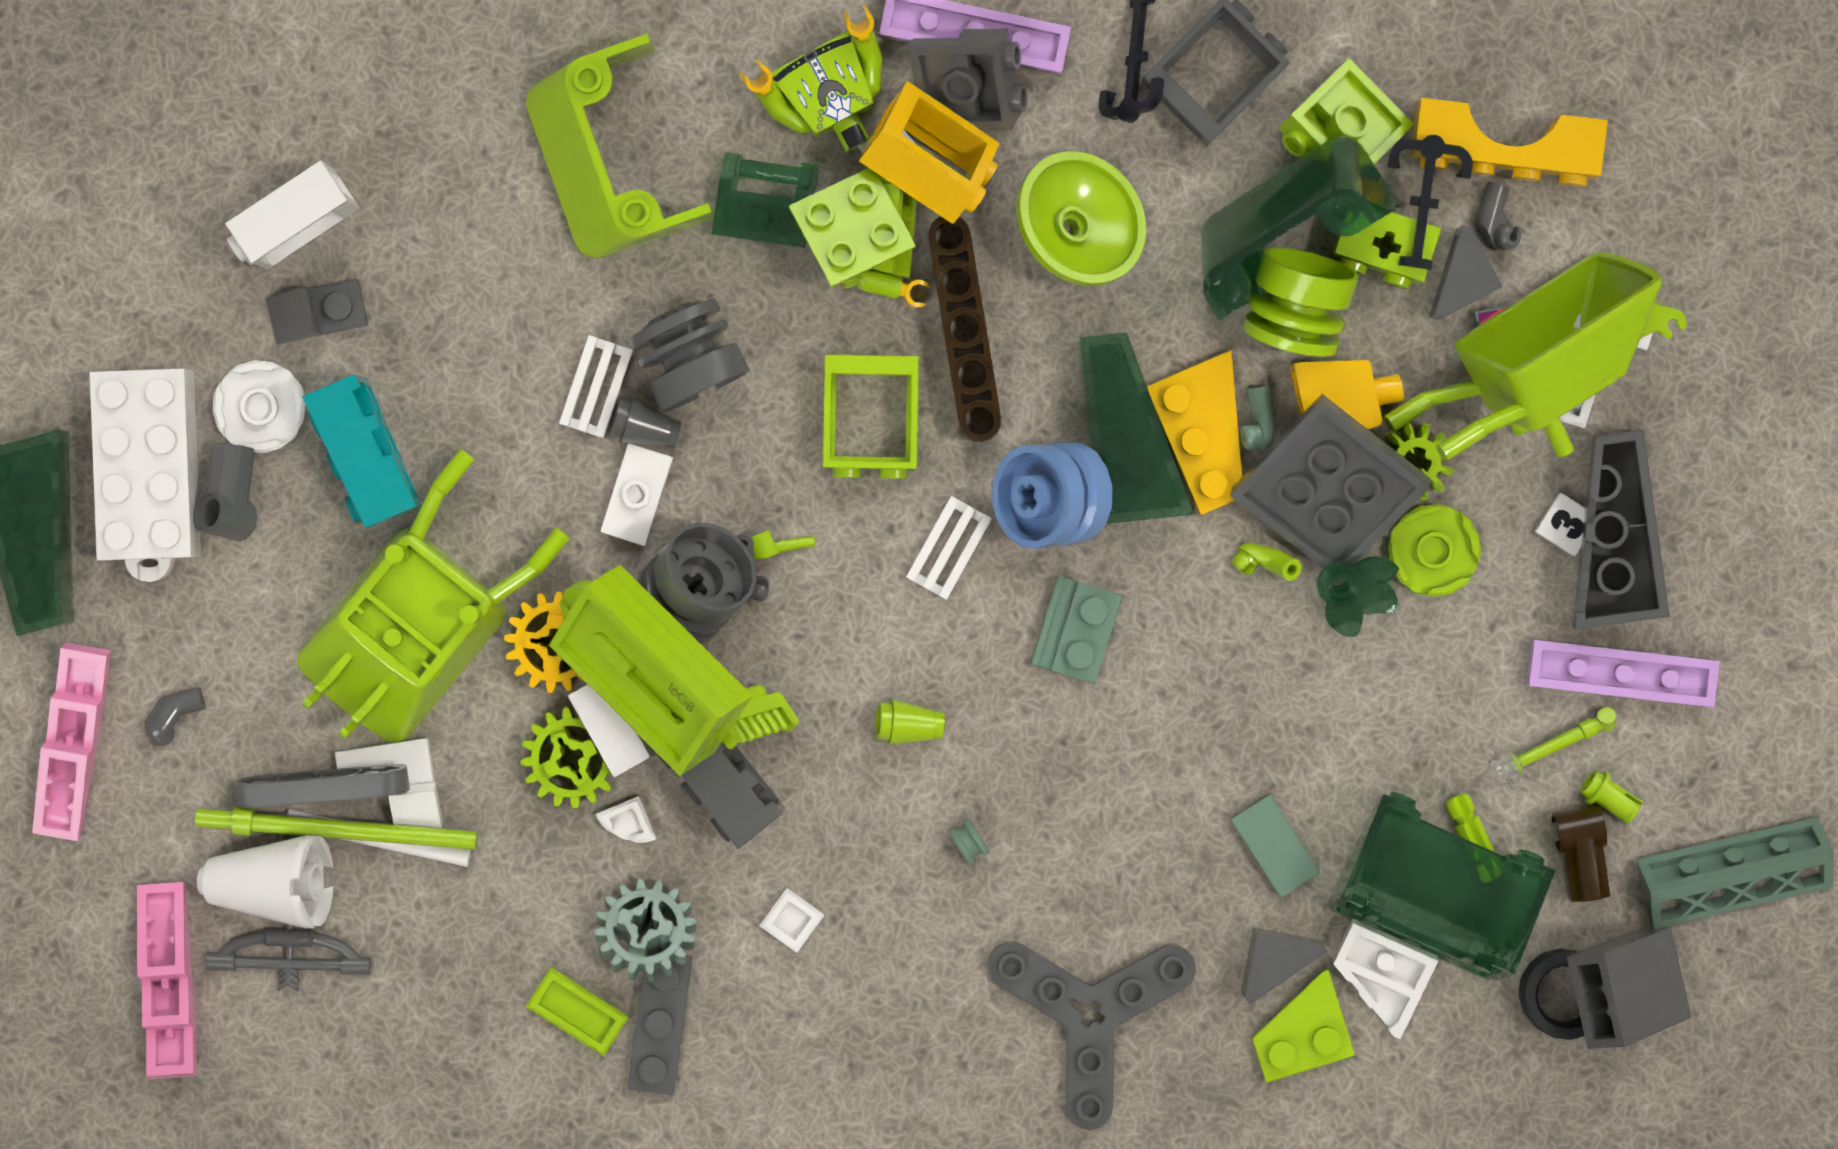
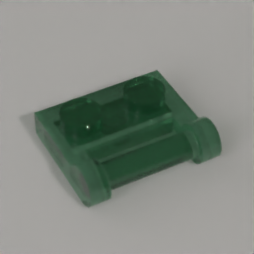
[711,152,819,248]

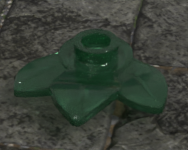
[1316,556,1399,637]

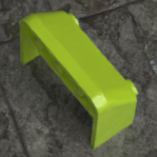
[526,33,715,259]

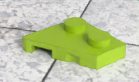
[1251,969,1355,1083]

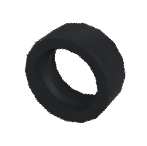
[1518,948,1584,1040]

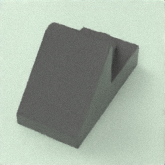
[267,279,369,345]

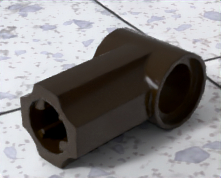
[1551,806,1611,902]

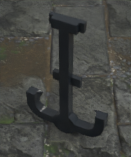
[1099,0,1164,123]
[1387,135,1473,270]

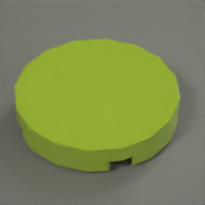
[1387,504,1482,597]

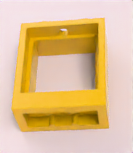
[859,81,1000,224]

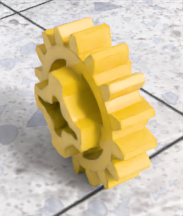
[504,591,586,693]

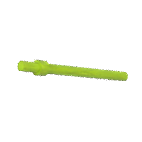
[195,807,478,850]

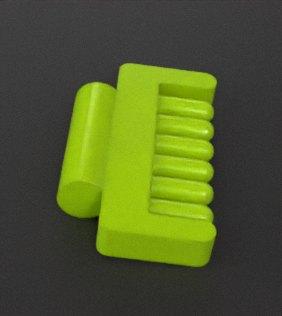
[723,684,799,749]

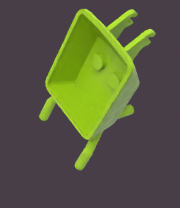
[1384,252,1687,462]
[297,448,571,743]

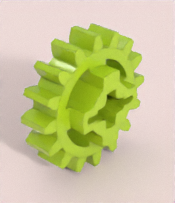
[520,706,613,808]

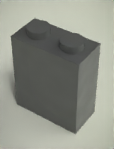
[1567,927,1692,1049]

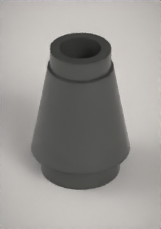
[609,398,681,448]

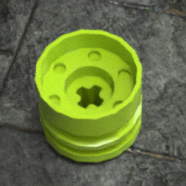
[1242,247,1359,357]

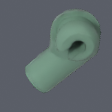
[1240,385,1275,450]

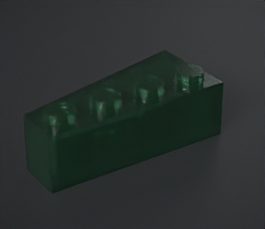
[1078,332,1194,524]

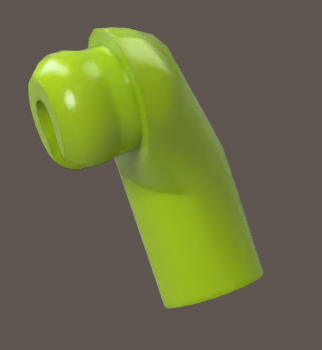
[1232,542,1302,581]

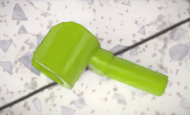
[751,530,816,560]

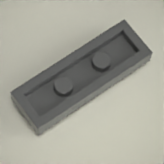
[627,951,693,1095]

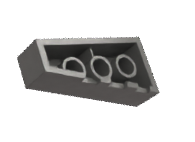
[1572,430,1670,630]
[656,741,785,849]

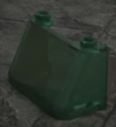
[1201,136,1400,321]
[1327,792,1556,981]

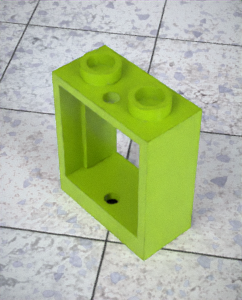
[823,355,919,479]

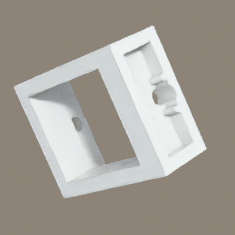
[225,160,360,270]

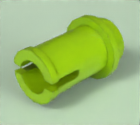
[1580,770,1643,824]

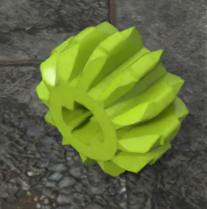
[1385,423,1454,501]

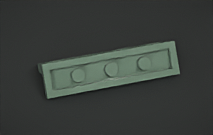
[1636,817,1833,928]

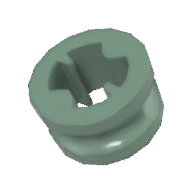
[948,818,990,865]

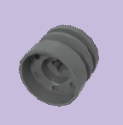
[628,298,750,413]
[637,522,757,644]

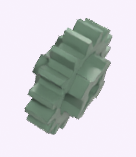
[595,879,697,982]

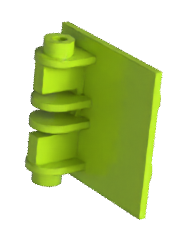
[789,168,916,289]

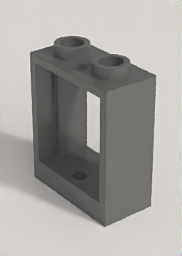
[1141,0,1290,147]

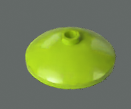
[1016,151,1146,286]

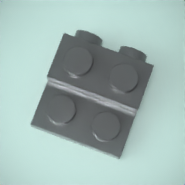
[908,28,1027,130]

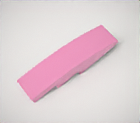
[32,642,111,841]
[137,882,197,1079]

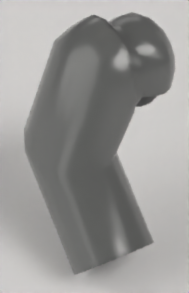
[1476,182,1521,251]

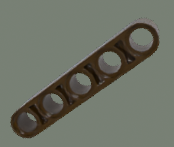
[928,216,1001,443]

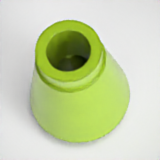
[875,699,945,745]

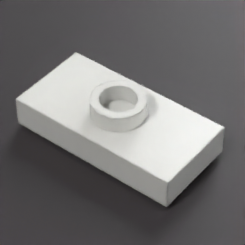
[600,443,674,546]

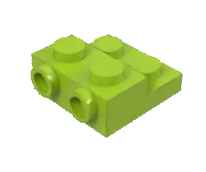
[1278,58,1414,195]

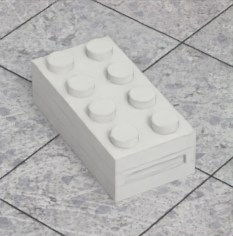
[90,369,201,582]

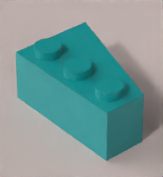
[302,374,422,528]

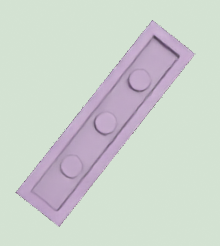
[879,0,1072,75]
[1526,639,1720,707]

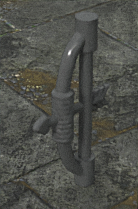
[206,924,371,992]

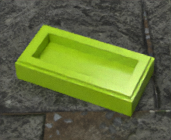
[525,966,629,1056]

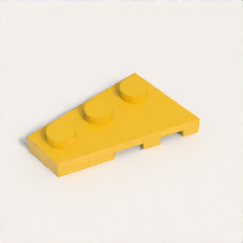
[1145,350,1242,515]

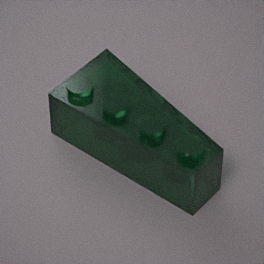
[0,430,74,636]

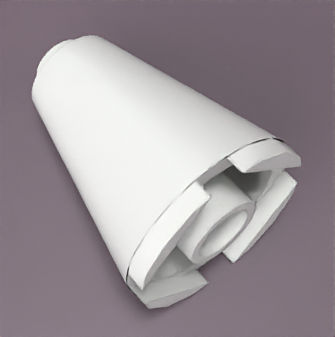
[197,835,333,929]

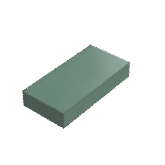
[1230,794,1320,898]

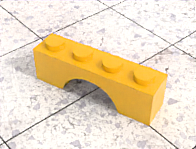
[1409,98,1608,187]

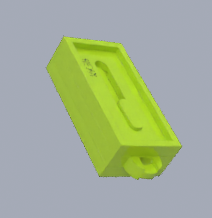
[549,565,753,776]

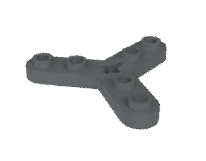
[989,941,1196,1130]

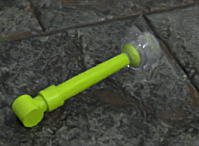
[1488,707,1616,791]

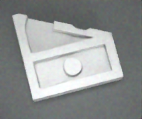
[1333,918,1438,1039]

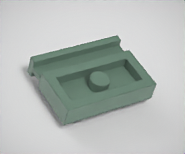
[1030,575,1123,684]

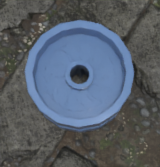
[992,441,1113,549]

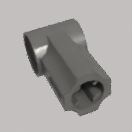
[193,443,257,541]

